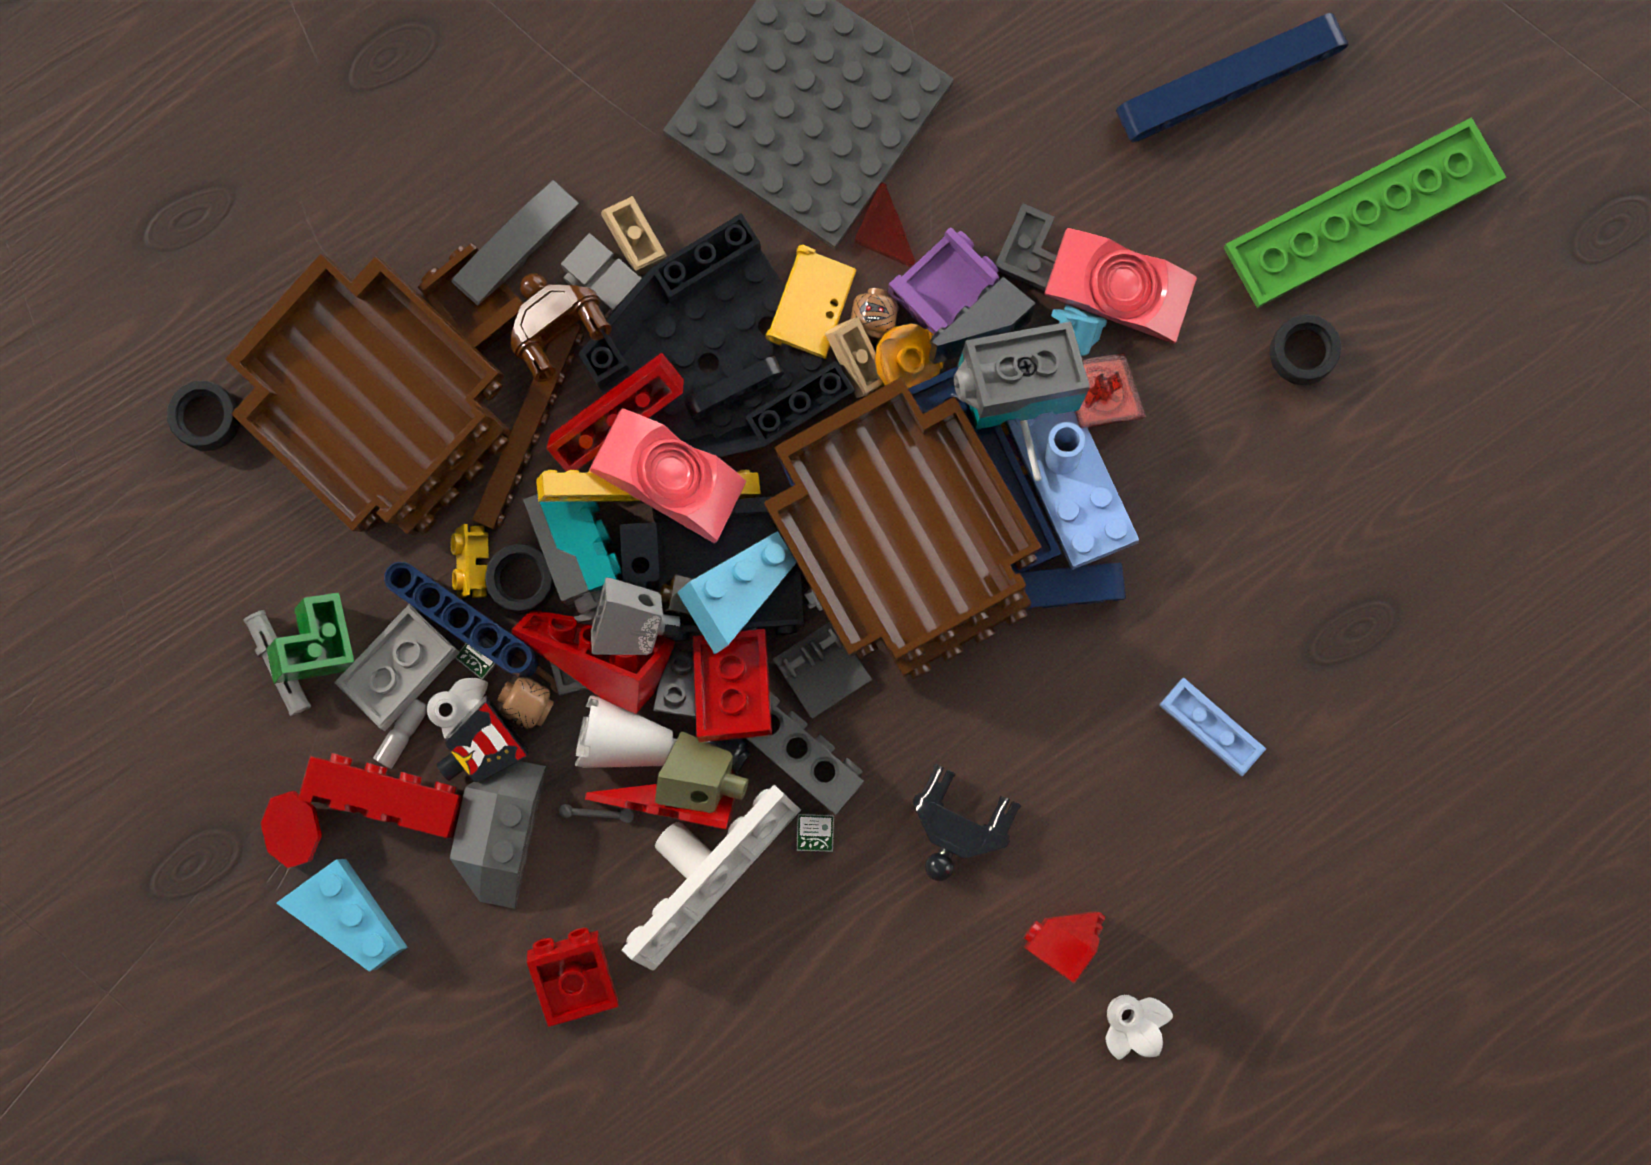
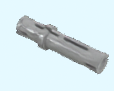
[243,610,311,716]

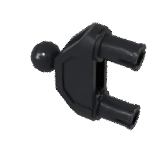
[912,764,1022,881]

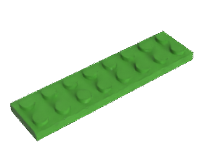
[1223,117,1506,308]

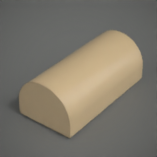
[601,196,667,276]
[825,317,884,398]

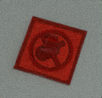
[1074,353,1146,428]

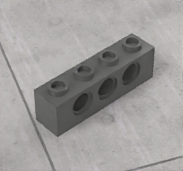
[746,692,864,815]

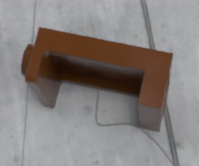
[418,243,523,354]

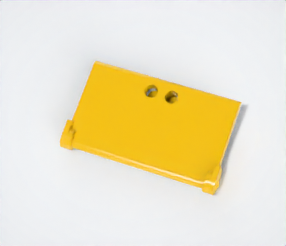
[765,245,856,358]

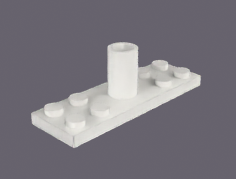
[622,785,801,971]

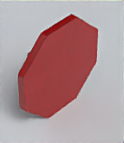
[261,791,322,868]

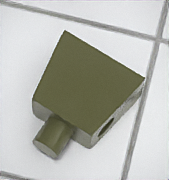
[655,732,748,813]

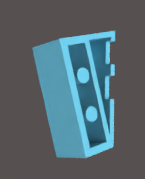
[677,531,796,654]
[277,859,408,971]

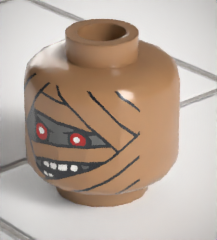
[851,288,899,343]
[497,677,554,730]

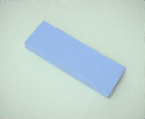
[1159,678,1266,776]

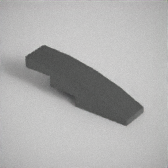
[452,180,579,306]

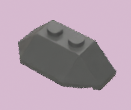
[450,761,546,909]

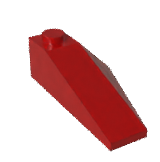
[512,610,674,714]
[585,784,736,829]
[1023,911,1105,983]

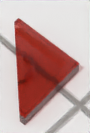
[854,182,916,267]

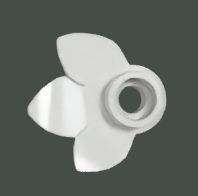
[427,678,488,738]
[1106,995,1173,1060]

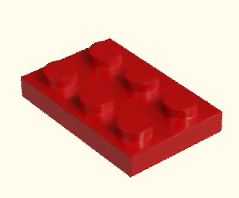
[693,629,772,742]

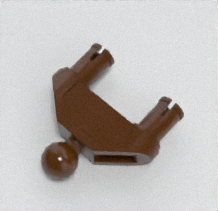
[511,273,612,382]

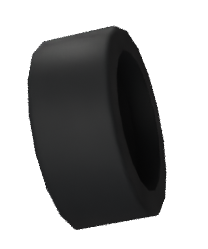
[1269,314,1342,385]
[167,381,240,451]
[485,544,555,614]

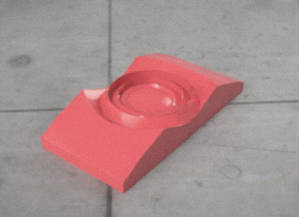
[1044,228,1197,344]
[589,408,746,543]

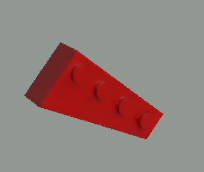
[298,753,463,838]

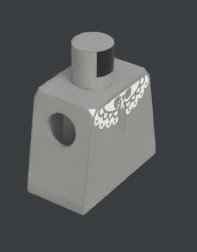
[591,578,680,655]

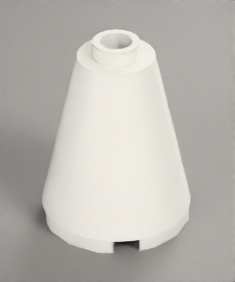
[575,696,677,768]

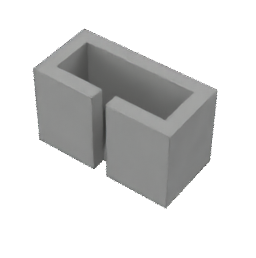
[561,233,642,315]

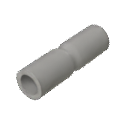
[373,699,427,769]

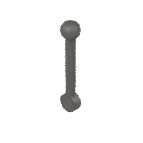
[559,804,634,823]

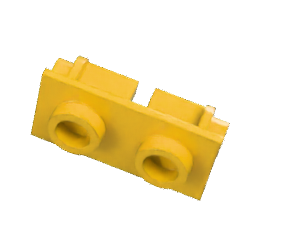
[451,524,489,599]

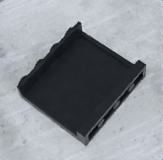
[652,497,804,642]

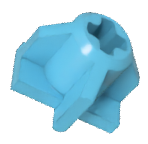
[1051,304,1107,356]

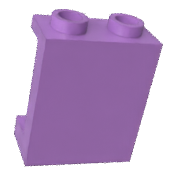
[888,227,999,334]

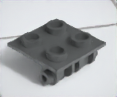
[773,622,872,719]
[653,649,696,720]

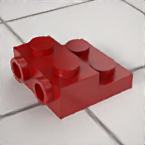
[527,928,619,1027]

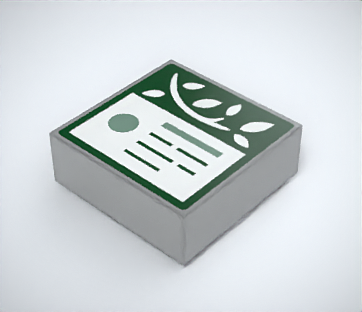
[455,636,497,680]
[797,814,834,852]

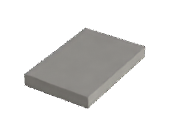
[334,604,460,731]

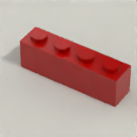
[546,353,684,471]

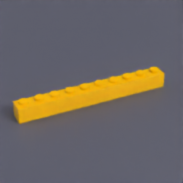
[536,470,761,502]

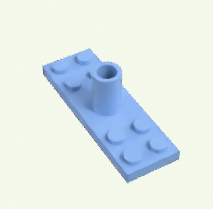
[1005,410,1139,570]

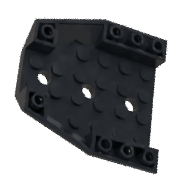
[579,213,855,458]

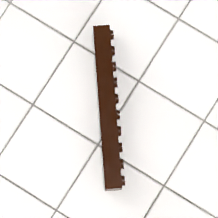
[473,324,584,531]

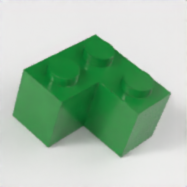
[266,593,354,684]

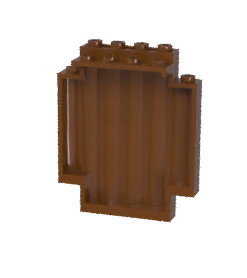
[225,254,511,535]
[764,377,1042,680]

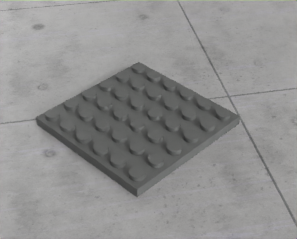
[663,0,954,250]

